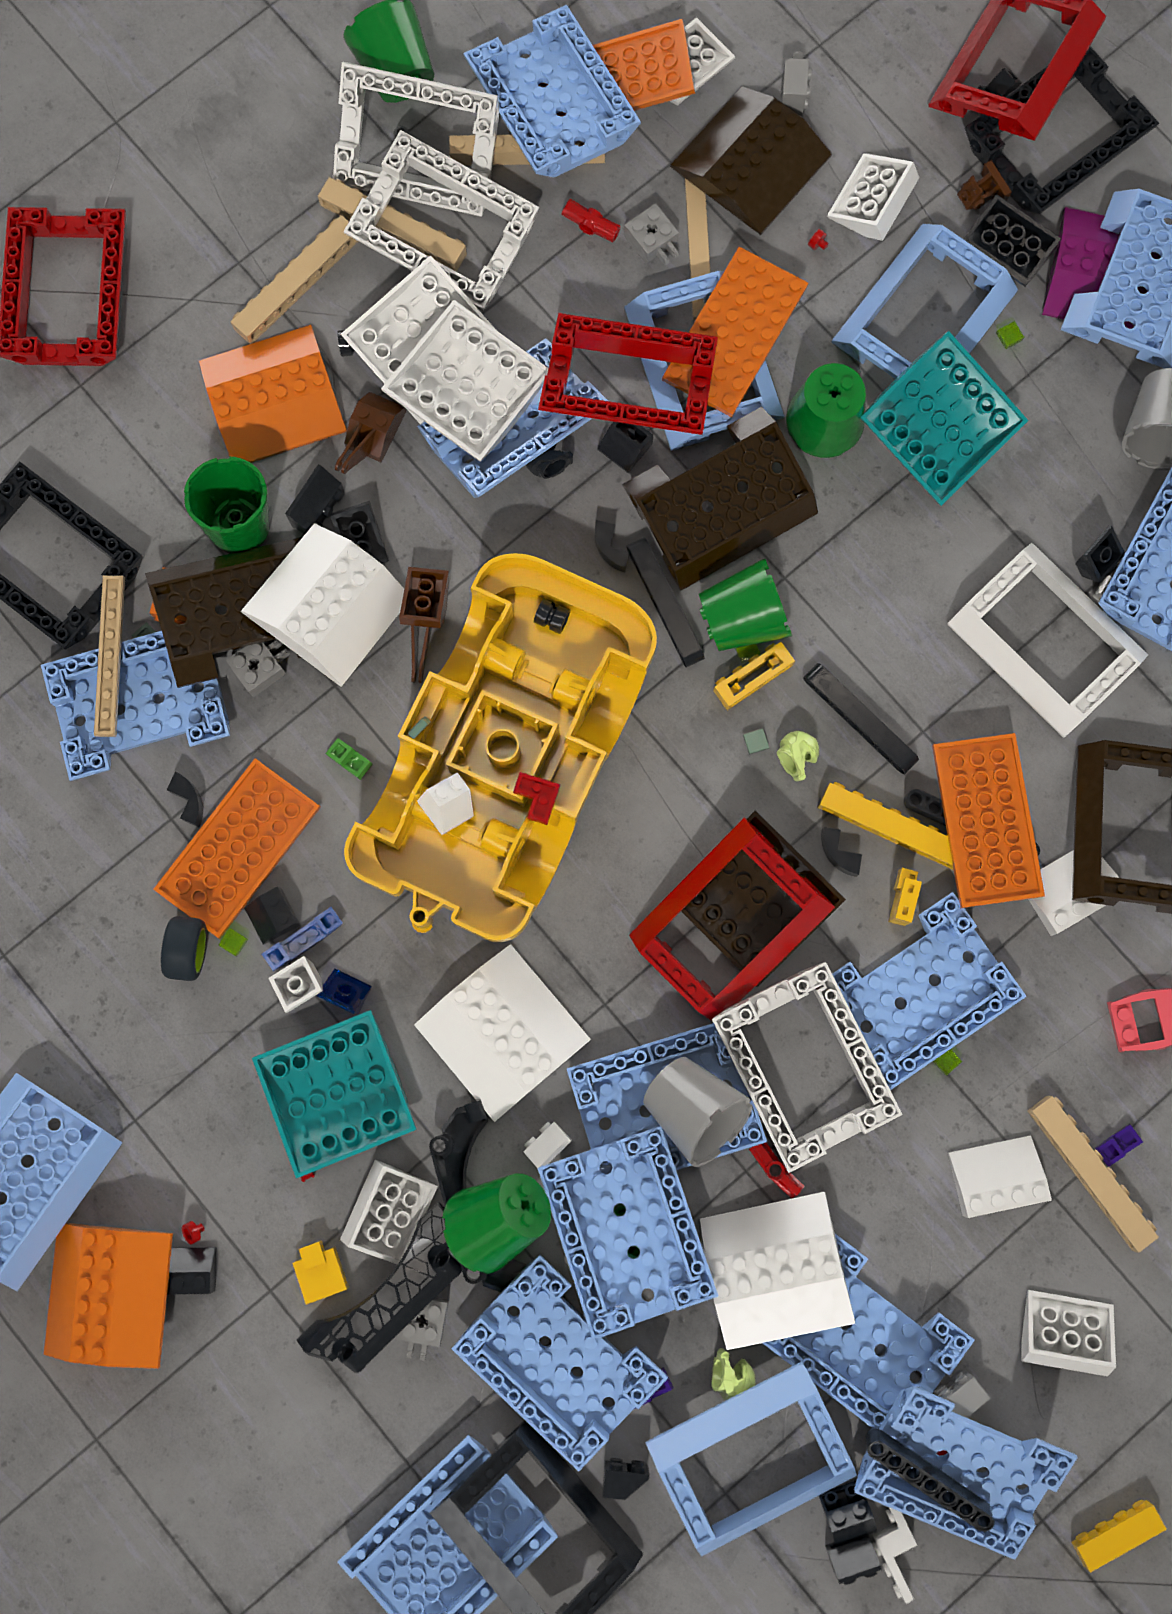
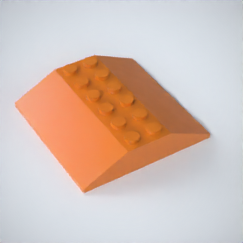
[199,325,347,463]
[44,1223,173,1368]

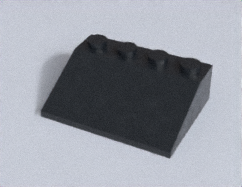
[963,195,1061,287]

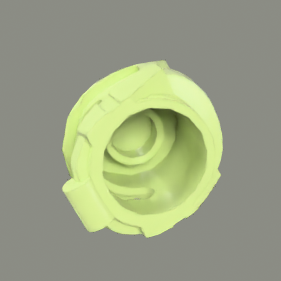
[777,731,819,781]
[711,1348,756,1400]

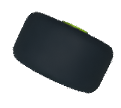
[161,916,207,981]

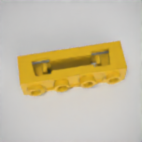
[713,642,795,710]

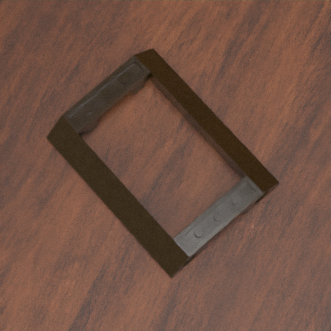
[1072,740,1172,914]

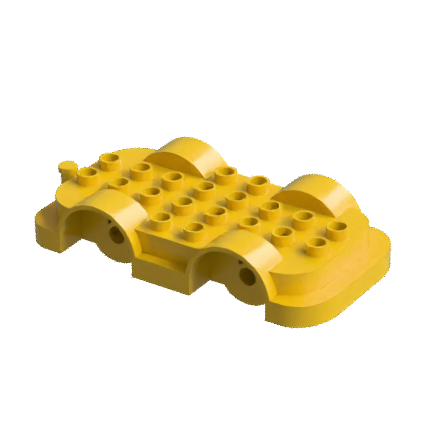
[344,553,657,942]

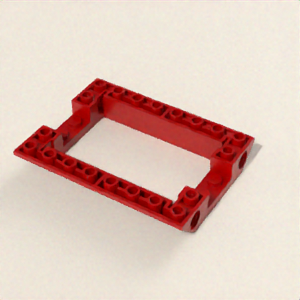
[928,0,1106,141]
[0,207,126,366]
[538,313,718,435]
[629,817,835,1021]

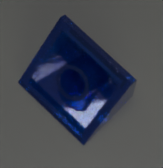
[316,969,372,1015]

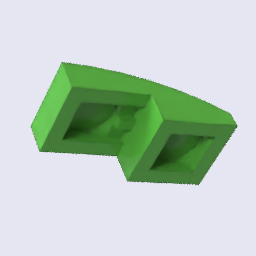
[325,738,373,780]

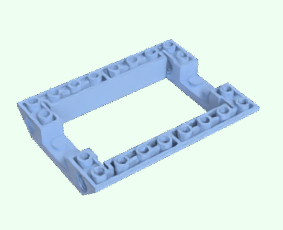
[831,224,1018,379]
[624,271,784,451]
[645,1362,857,1556]

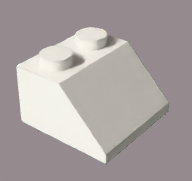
[417,772,474,835]
[269,956,323,1013]
[524,1121,572,1169]

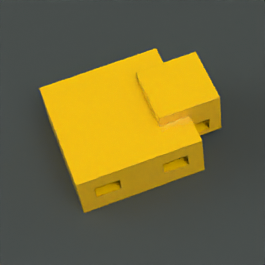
[888,867,922,926]
[293,1240,349,1304]

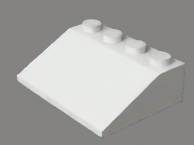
[670,17,735,106]
[827,153,919,241]
[1028,850,1119,936]
[948,1136,1052,1218]
[340,1160,438,1264]
[1021,1290,1116,1377]

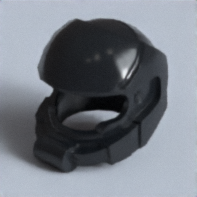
[526,443,573,479]

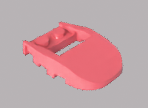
[1107,988,1172,1052]

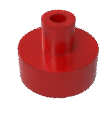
[808,229,829,250]
[182,1221,205,1245]

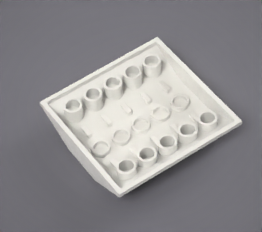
[341,256,497,425]
[381,300,549,462]
[241,523,404,687]
[414,944,591,1122]
[700,1192,856,1350]

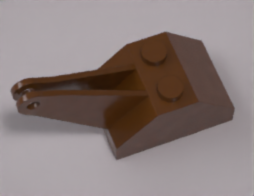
[335,391,407,474]
[399,567,449,683]

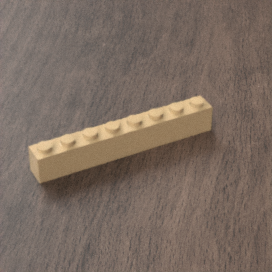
[449,135,605,166]
[318,177,467,272]
[231,215,358,344]
[1027,1096,1159,1253]

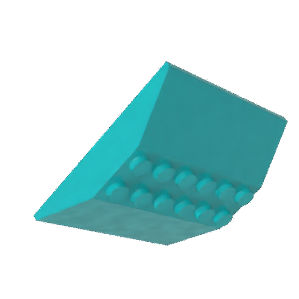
[861,331,1029,506]
[252,1010,417,1179]

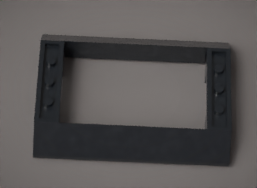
[965,47,1159,214]
[0,461,143,649]
[430,1420,643,1614]

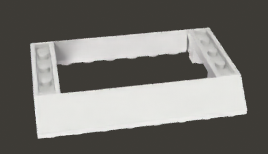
[333,62,500,217]
[344,130,539,310]
[947,543,1148,738]
[712,962,902,1173]

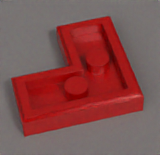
[513,772,560,825]

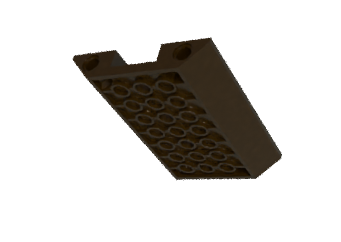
[622,407,818,591]
[145,537,303,688]

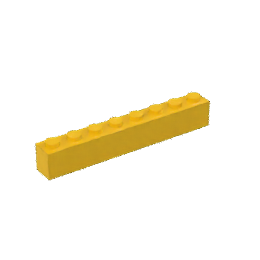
[818,782,954,870]

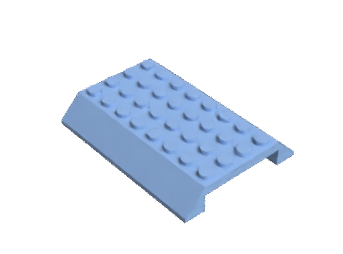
[337,1435,558,1614]

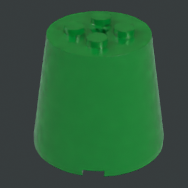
[343,0,434,103]
[786,363,866,458]
[184,456,269,553]
[699,559,792,651]
[442,1173,551,1274]

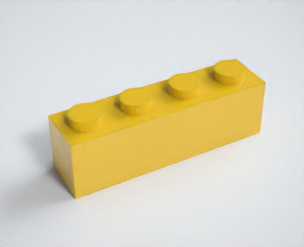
[1071,1500,1167,1573]

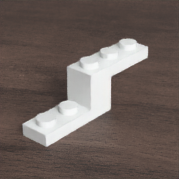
[872,1506,917,1604]

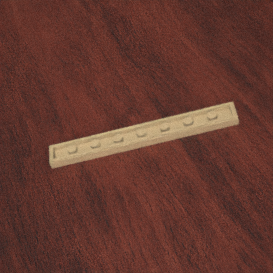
[685,179,710,320]
[94,576,125,737]

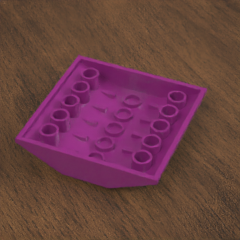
[1042,207,1160,329]

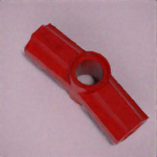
[561,198,620,243]
[749,1142,804,1199]

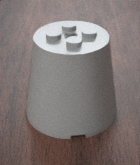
[1122,368,1172,470]
[643,1057,752,1167]

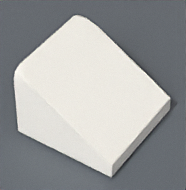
[1093,575,1112,601]

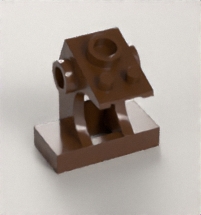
[957,160,1011,210]

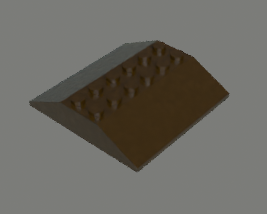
[670,87,832,235]
[681,810,846,987]

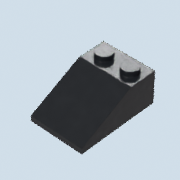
[330,501,389,564]

